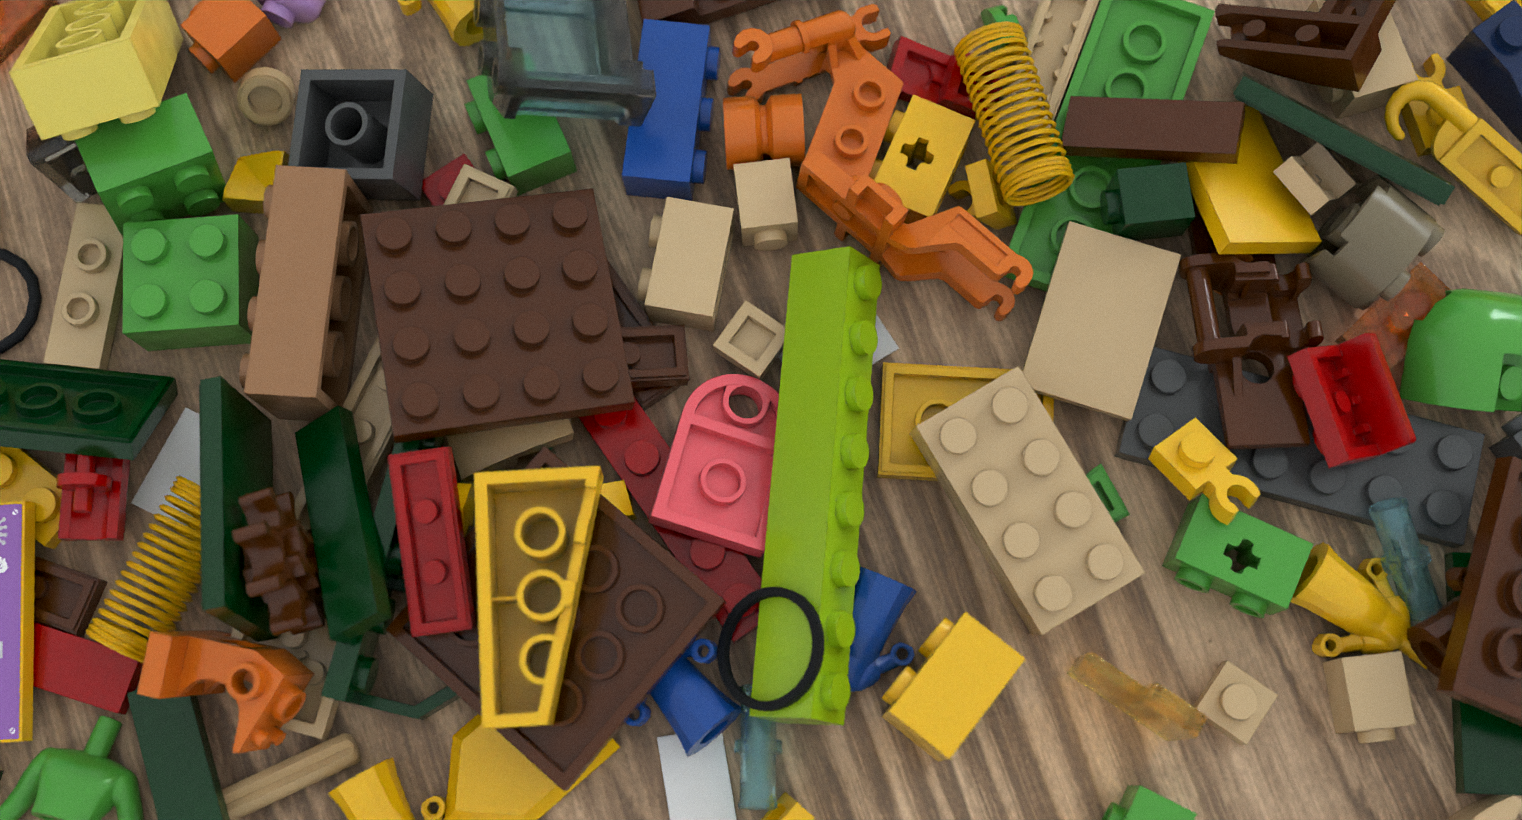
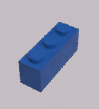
[622,19,721,201]

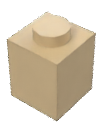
[733,158,798,251]
[1322,651,1416,744]

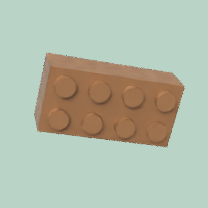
[239,165,373,421]

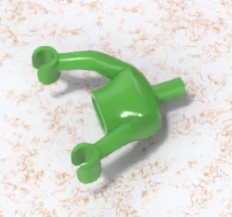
[0,716,144,820]

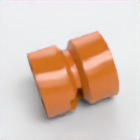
[723,94,805,170]

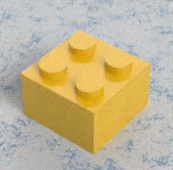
[881,612,1026,762]

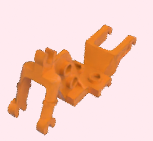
[726,4,1033,321]

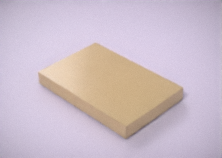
[1022,221,1181,422]

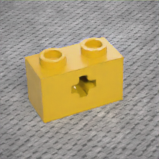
[869,95,976,224]

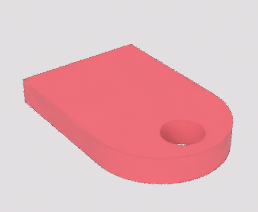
[648,374,779,558]

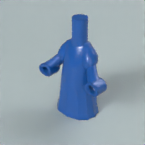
[834,566,917,726]
[625,639,742,757]

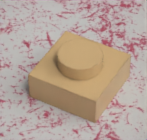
[713,300,785,380]
[1190,660,1278,745]

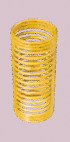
[954,21,1075,206]
[86,476,201,663]

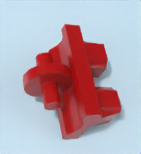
[56,453,131,541]

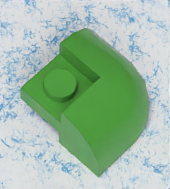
[1399,288,1522,412]

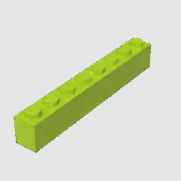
[749,246,882,726]

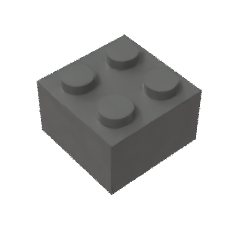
[288,69,434,201]

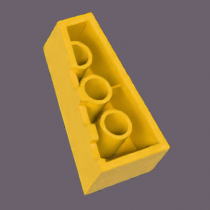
[474,466,604,729]

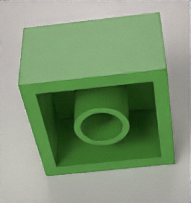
[75,93,226,237]
[122,214,259,351]

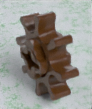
[233,487,326,635]

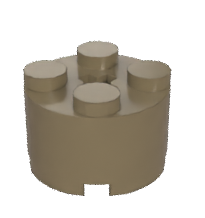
[1300,175,1445,310]

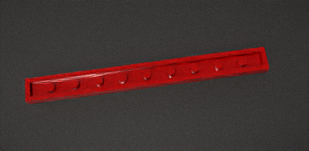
[422,153,762,644]

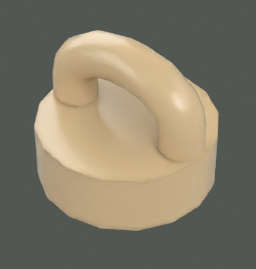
[237,67,295,126]

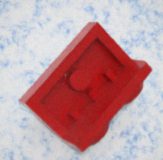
[1287,332,1416,468]

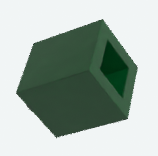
[1100,162,1195,241]

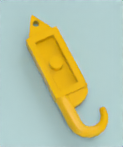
[1384,80,1522,235]

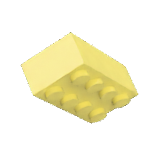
[9,0,183,141]

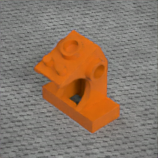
[137,630,314,753]

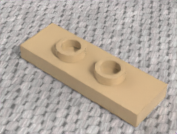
[993,0,1100,145]
[43,202,123,370]

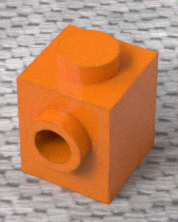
[180,0,282,83]

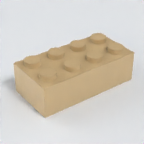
[910,366,1146,635]

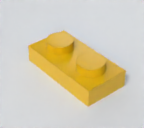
[0,446,62,549]

